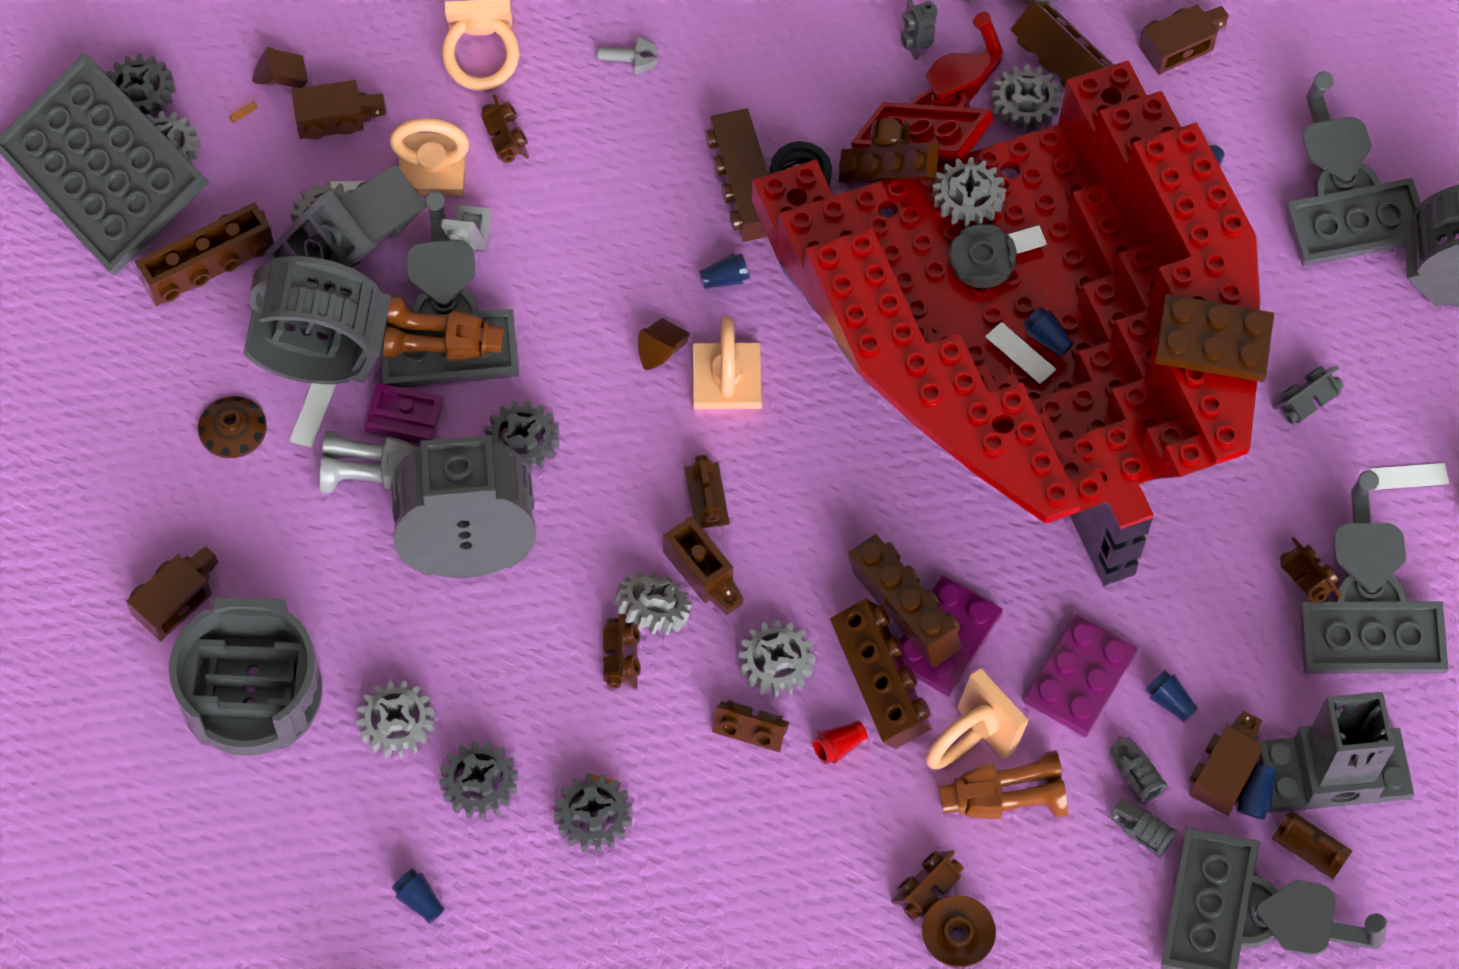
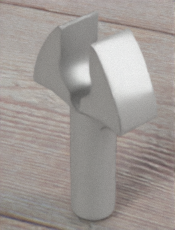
[596,37,658,74]

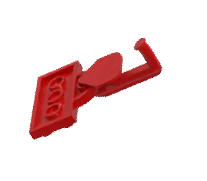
[851,12,1003,161]

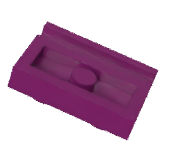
[364,383,444,443]

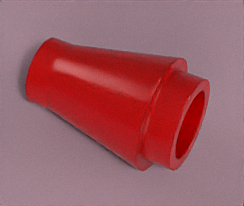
[812,720,868,764]

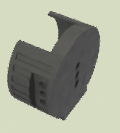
[1404,185,1459,307]
[243,256,391,384]
[391,435,536,578]
[169,597,322,755]

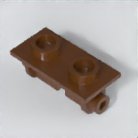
[481,94,529,163]
[684,455,730,528]
[1280,537,1342,603]
[603,614,641,690]
[712,700,789,753]
[1271,810,1353,880]
[891,850,964,920]

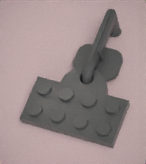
[1284,71,1421,267]
[380,191,519,387]
[1300,470,1448,674]
[1161,828,1387,969]

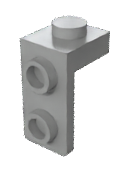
[441,205,492,252]

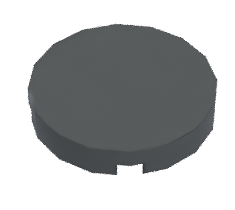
[949,224,1017,289]

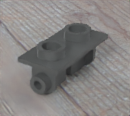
[901,0,938,60]
[1272,366,1344,424]

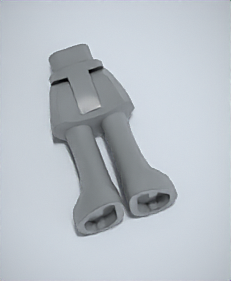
[320,430,421,493]

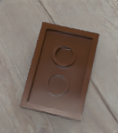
[1155,294,1274,382]

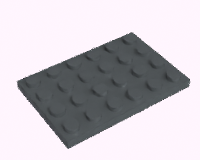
[0,52,209,276]

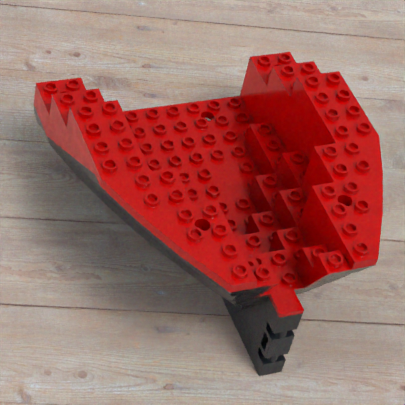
[752,60,1260,586]

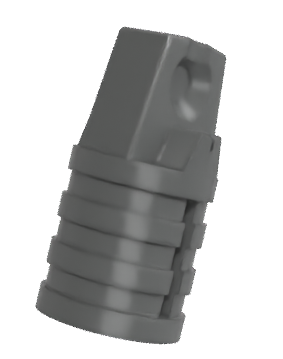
[1109,737,1168,804]
[1110,799,1178,858]

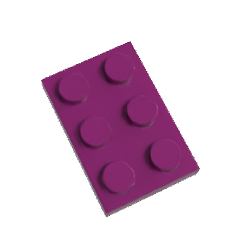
[899,575,1003,697]
[1024,614,1138,737]

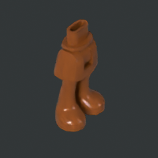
[383,295,504,362]
[939,750,1068,819]

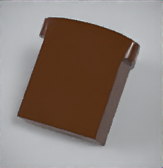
[252,47,308,88]
[638,318,690,370]

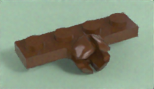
[838,119,939,184]

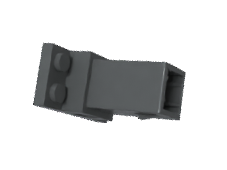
[266,164,427,269]
[1259,692,1414,813]

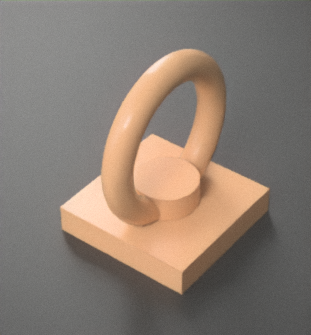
[442,0,519,90]
[390,118,469,196]
[693,315,762,409]
[926,668,1029,769]

